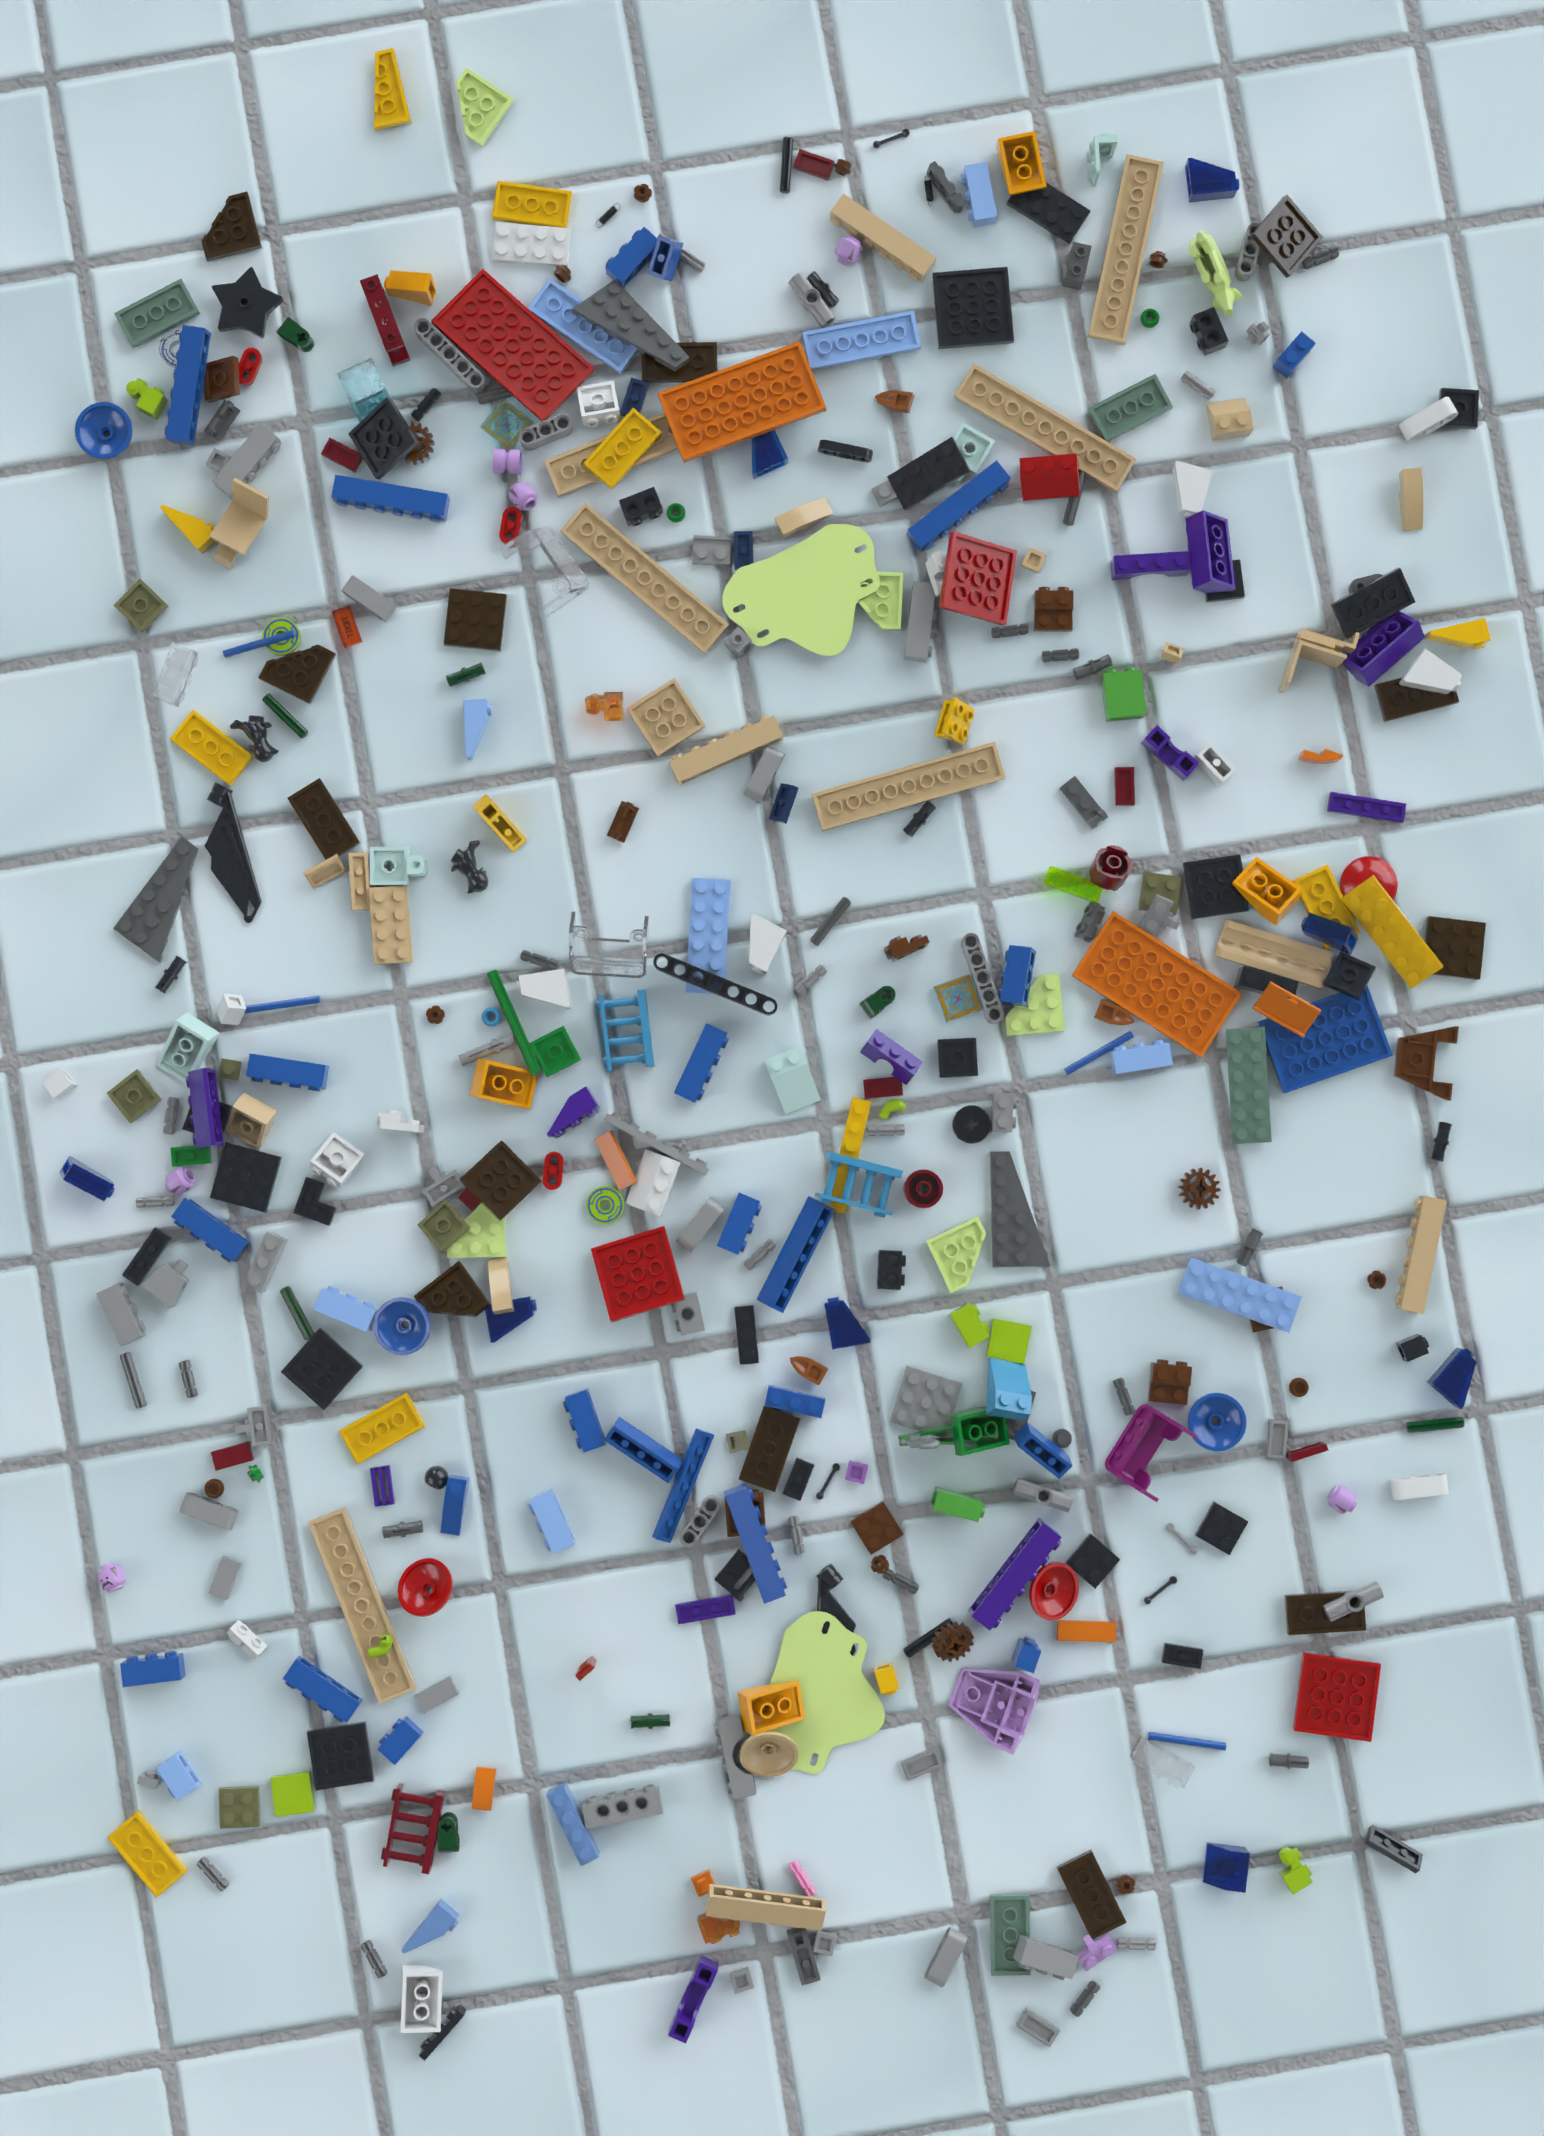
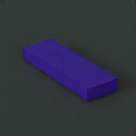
[675,1594,736,1624]

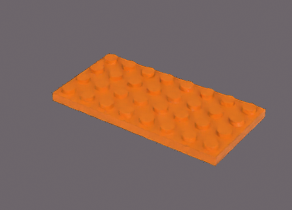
[657,341,826,463]
[1071,911,1242,1058]

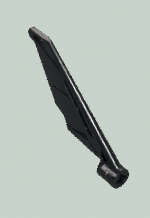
[205,782,262,923]
[816,1563,856,1656]

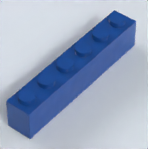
[165,325,211,446]
[906,460,1011,552]
[331,475,450,523]
[756,1196,835,1313]
[723,1483,787,1604]

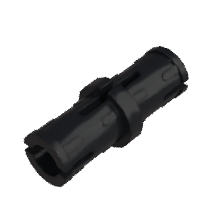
[807,271,840,308]
[903,801,936,837]
[155,955,187,993]
[1431,1122,1452,1162]

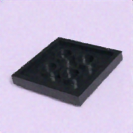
[348,397,419,480]
[1182,854,1249,920]
[210,1142,282,1213]
[281,1328,363,1410]
[307,1721,375,1791]

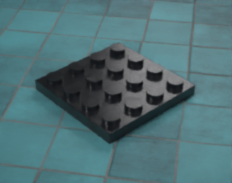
[932,267,1014,349]

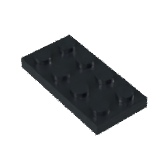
[1006,183,1091,244]
[887,437,971,510]
[1330,568,1415,639]

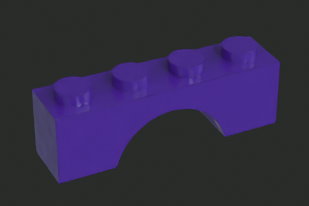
[1110,551,1191,580]
[668,1955,718,2044]

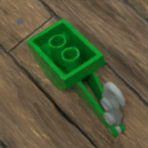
[898,1407,1010,1456]

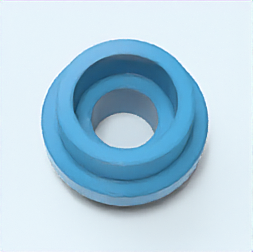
[482,1007,501,1027]

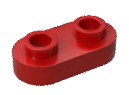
[238,348,263,386]
[499,507,522,546]
[542,1152,564,1190]

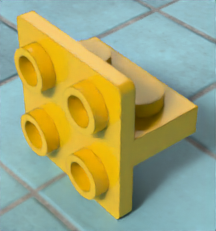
[934,697,974,745]

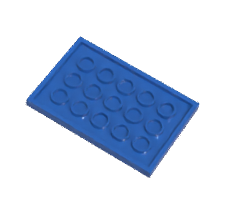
[1258,985,1393,1094]

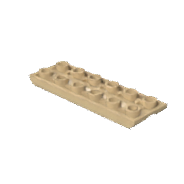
[1214,919,1335,990]

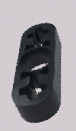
[818,440,873,463]

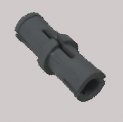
[1073,654,1113,680]
[382,1520,423,1539]

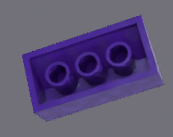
[1185,510,1235,593]
[1342,611,1425,687]
[186,1068,224,1149]

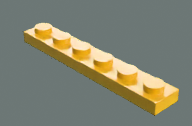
[827,1097,871,1214]

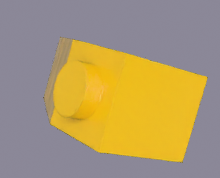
[160,505,216,554]
[1425,618,1491,650]
[472,794,527,852]

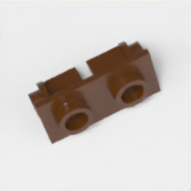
[607,801,639,843]

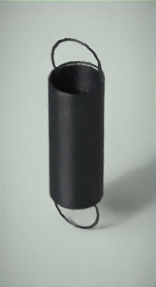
[924,175,934,206]
[596,203,618,228]

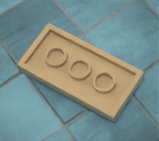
[368,886,413,965]

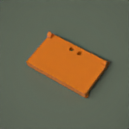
[1252,981,1321,1038]

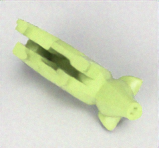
[1189,231,1242,316]

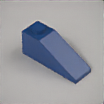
[440,1475,470,1536]

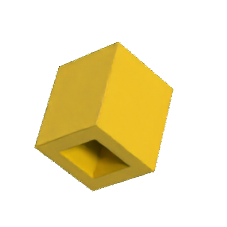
[874,1662,900,1695]

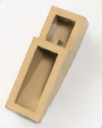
[1399,467,1423,531]
[775,497,833,539]
[488,1257,514,1315]

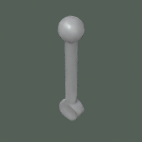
[1166,1523,1198,1554]

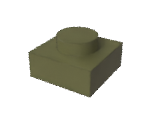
[218,1058,242,1081]
[726,1430,749,1453]

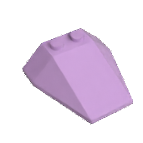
[948,1668,1040,1755]

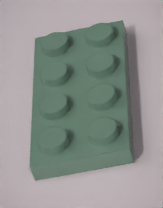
[114,279,200,349]
[1088,374,1173,442]
[990,1893,1031,1976]

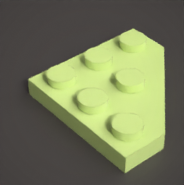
[456,68,514,147]
[857,571,903,631]
[1005,974,1064,1036]
[447,1203,506,1258]
[926,1216,986,1293]

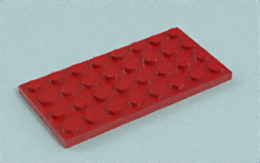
[431,269,595,422]

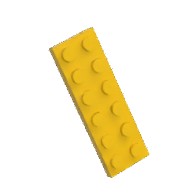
[1341,875,1443,989]

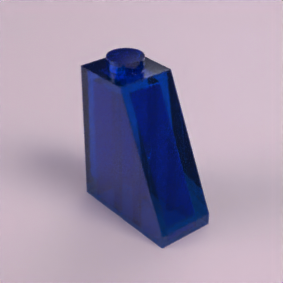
[1185,158,1239,203]
[752,430,788,479]
[1301,912,1358,955]
[60,1156,115,1201]
[485,1296,537,1343]
[824,1297,871,1350]
[1427,1347,1477,1409]

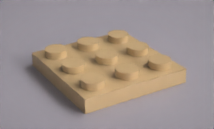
[627,678,706,757]

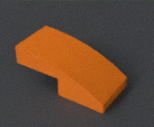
[1298,749,1343,764]
[472,1767,496,1811]

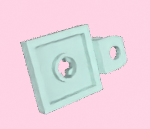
[952,423,995,485]
[370,847,427,886]

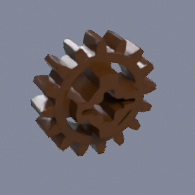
[402,422,435,465]
[1178,1168,1221,1209]
[932,1621,974,1662]

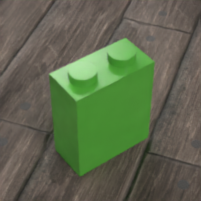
[1101,667,1146,722]
[930,1486,985,1522]

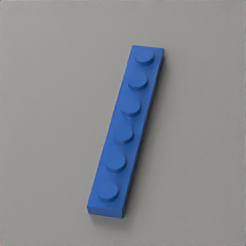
[652,1428,714,1543]

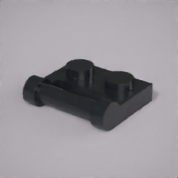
[714,1549,755,1602]

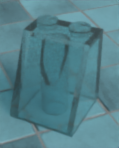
[337,358,390,422]

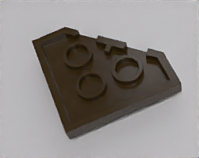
[201,191,262,262]
[258,645,336,705]
[413,1261,491,1317]

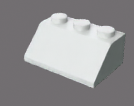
[625,1149,681,1217]
[400,1965,443,2033]

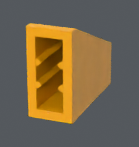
[384,270,437,306]

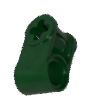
[276,317,314,352]
[859,986,896,1019]
[438,1812,460,1853]

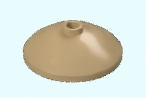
[740,1731,798,1777]

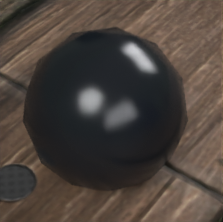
[424,1466,449,1490]

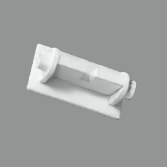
[227,1620,267,1659]

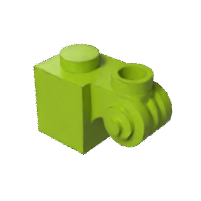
[126,378,168,420]
[1279,1847,1313,1895]

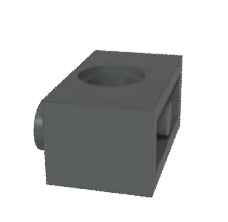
[1063,242,1092,290]

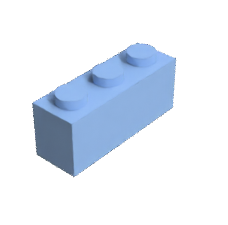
[961,162,997,228]
[1110,1040,1173,1075]
[313,1286,378,1332]
[528,1489,576,1554]

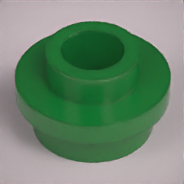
[1140,309,1159,328]
[667,503,686,523]
[247,1465,264,1483]

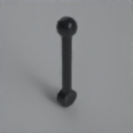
[873,129,910,148]
[816,1463,840,1500]
[1144,1576,1177,1604]

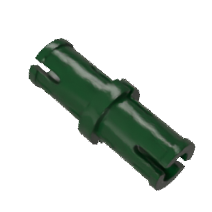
[446,663,486,687]
[631,1713,670,1729]

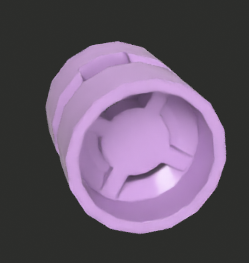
[493,448,522,475]

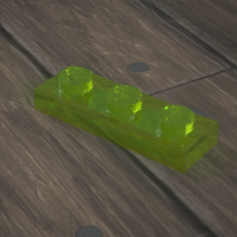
[1043,866,1103,903]

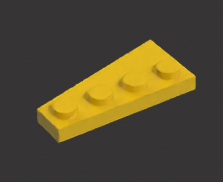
[374,48,412,131]

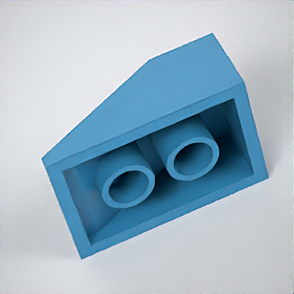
[986,1358,1032,1421]

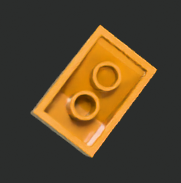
[996,131,1047,195]
[1232,857,1302,925]
[469,1059,538,1109]
[737,1680,805,1735]

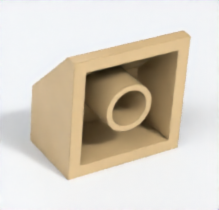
[1206,398,1254,441]
[225,1093,277,1149]

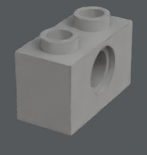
[671,1292,705,1335]

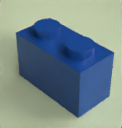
[647,236,684,281]
[1273,331,1316,379]
[1011,1637,1041,1674]
[377,1716,424,1765]

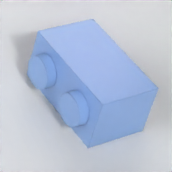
[156,1751,202,1801]

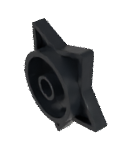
[212,267,284,339]

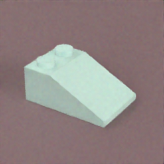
[156,1013,219,1084]
[764,1046,821,1114]

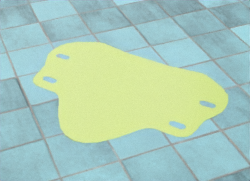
[722,524,880,656]
[750,1611,885,1774]

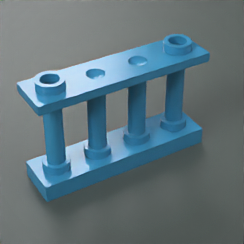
[596,989,655,1072]
[815,1151,903,1218]

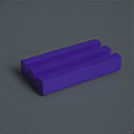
[370,1465,395,1507]

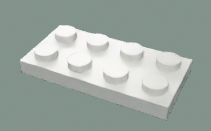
[492,222,571,267]

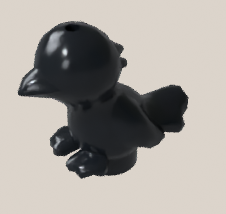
[230,715,279,762]
[451,840,488,893]

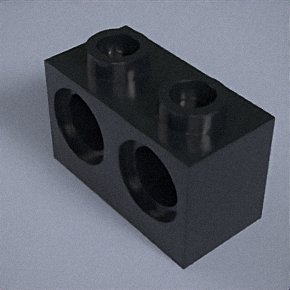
[1189,307,1229,356]
[619,487,663,527]
[877,1250,906,1290]

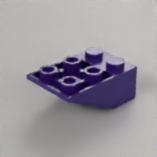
[547,1086,601,1139]

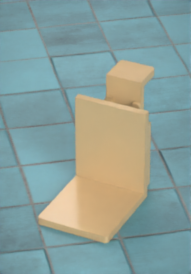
[209,478,269,569]
[1278,628,1360,693]

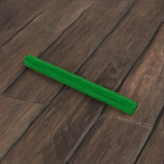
[487,970,541,1076]

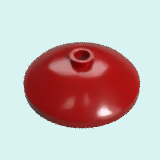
[1340,856,1398,900]
[397,1558,453,1617]
[1029,1562,1079,1621]

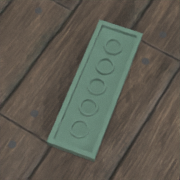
[1226,1027,1272,1144]

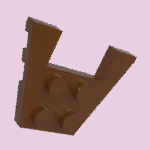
[1394,1026,1459,1101]

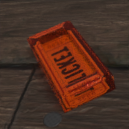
[331,605,363,648]
[575,1656,597,1681]

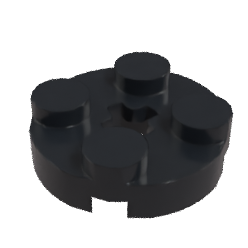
[952,1105,991,1144]

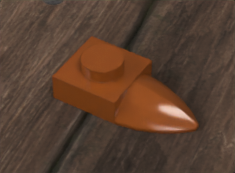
[875,390,914,413]
[1094,1000,1134,1025]
[790,1356,828,1385]

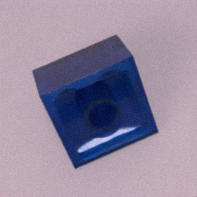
[1202,1842,1250,1893]

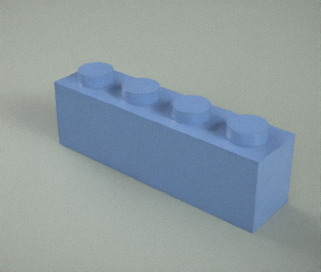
[546,1781,600,1866]

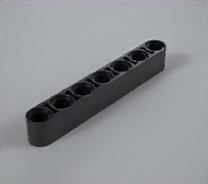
[653,953,778,1016]

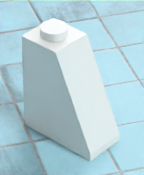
[1172,460,1213,518]
[1399,649,1463,694]
[749,914,787,974]
[516,969,571,1008]

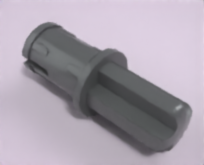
[1237,1228,1263,1267]
[1269,1753,1309,1769]

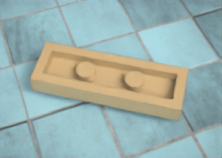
[348,852,370,911]

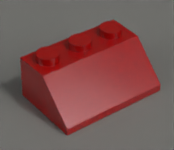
[1019,453,1080,501]

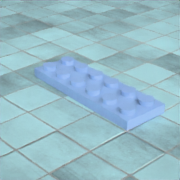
[528,278,638,375]
[802,310,921,370]
[686,878,730,994]
[1178,1257,1302,1333]

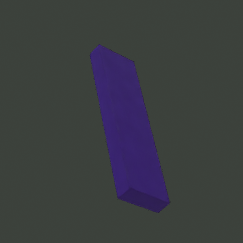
[1327,792,1406,823]

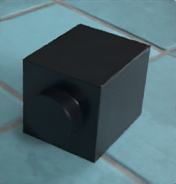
[1396,1334,1429,1362]

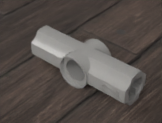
[789,272,835,328]
[1012,1478,1073,1513]
[1323,1581,1384,1622]

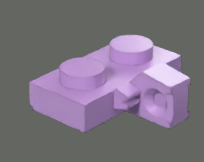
[1077,1933,1118,1971]

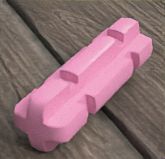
[788,1860,816,1897]

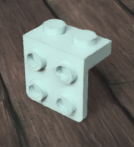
[1087,133,1118,187]

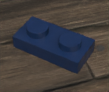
[620,377,649,417]
[734,531,753,571]
[769,783,799,824]

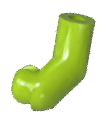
[878,1099,906,1120]
[368,1634,393,1658]

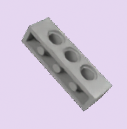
[582,1784,664,1829]

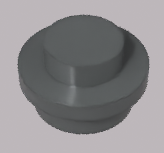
[1052,1429,1072,1448]

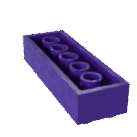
[968,1518,1062,1631]

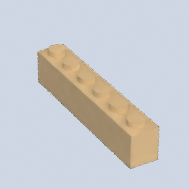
[830,193,936,282]
[669,715,783,785]
[1395,1196,1447,1314]
[705,1884,826,1931]

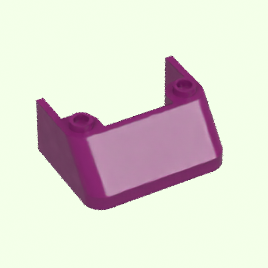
[1105,1404,1198,1502]

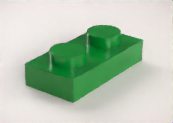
[170,1145,212,1167]

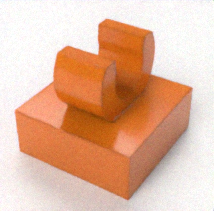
[691,1869,715,1897]

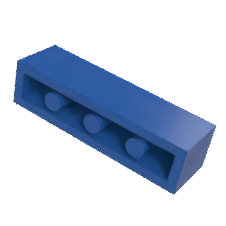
[674,1023,729,1103]
[246,1053,329,1091]
[171,1198,251,1262]
[604,1417,683,1483]
[283,1656,363,1723]

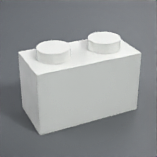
[1194,742,1237,787]

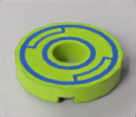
[262,617,301,656]
[586,1186,624,1224]

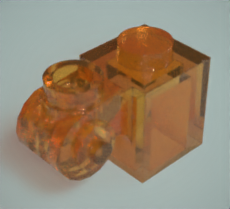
[585,692,624,721]
[697,1913,740,1944]

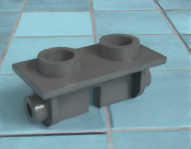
[204,400,241,441]
[1074,902,1106,943]

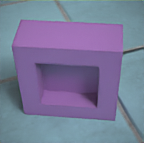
[845,1460,868,1484]

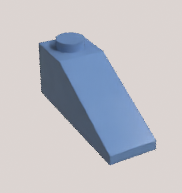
[401,1899,459,1953]

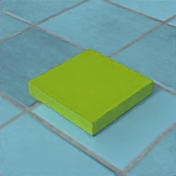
[986,1318,1032,1364]
[271,1771,315,1817]

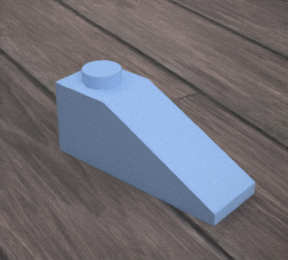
[463,699,492,760]

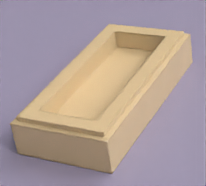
[303,854,347,889]

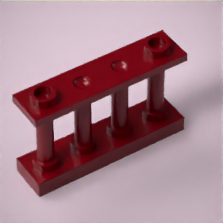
[360,274,410,367]
[381,1783,445,1874]

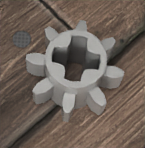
[1246,321,1270,345]

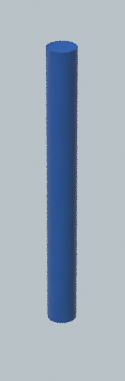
[223,630,296,658]
[244,995,320,1014]
[1064,1031,1134,1075]
[1148,1732,1226,1751]

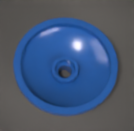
[75,402,133,459]
[373,1297,431,1355]
[1188,1393,1246,1451]

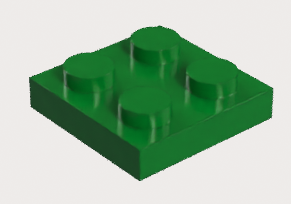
[530,1026,581,1077]

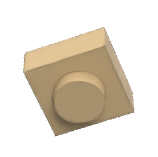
[1021,547,1047,574]
[1161,642,1184,664]

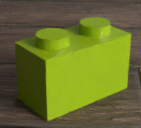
[949,1302,990,1348]

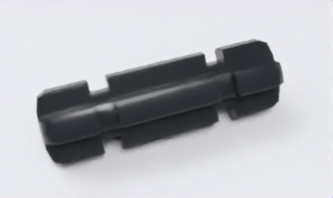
[411,388,441,421]

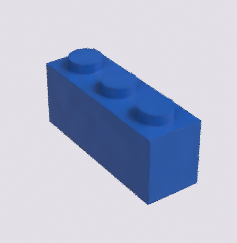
[605,227,657,288]
[999,945,1036,1007]
[717,1192,762,1255]
[765,1385,826,1418]
[563,1388,607,1453]
[1014,1422,1073,1479]
[120,1651,185,1687]

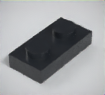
[782,1457,815,1501]
[1161,1642,1204,1669]

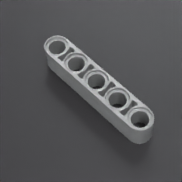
[414,318,486,394]
[961,933,1004,1024]

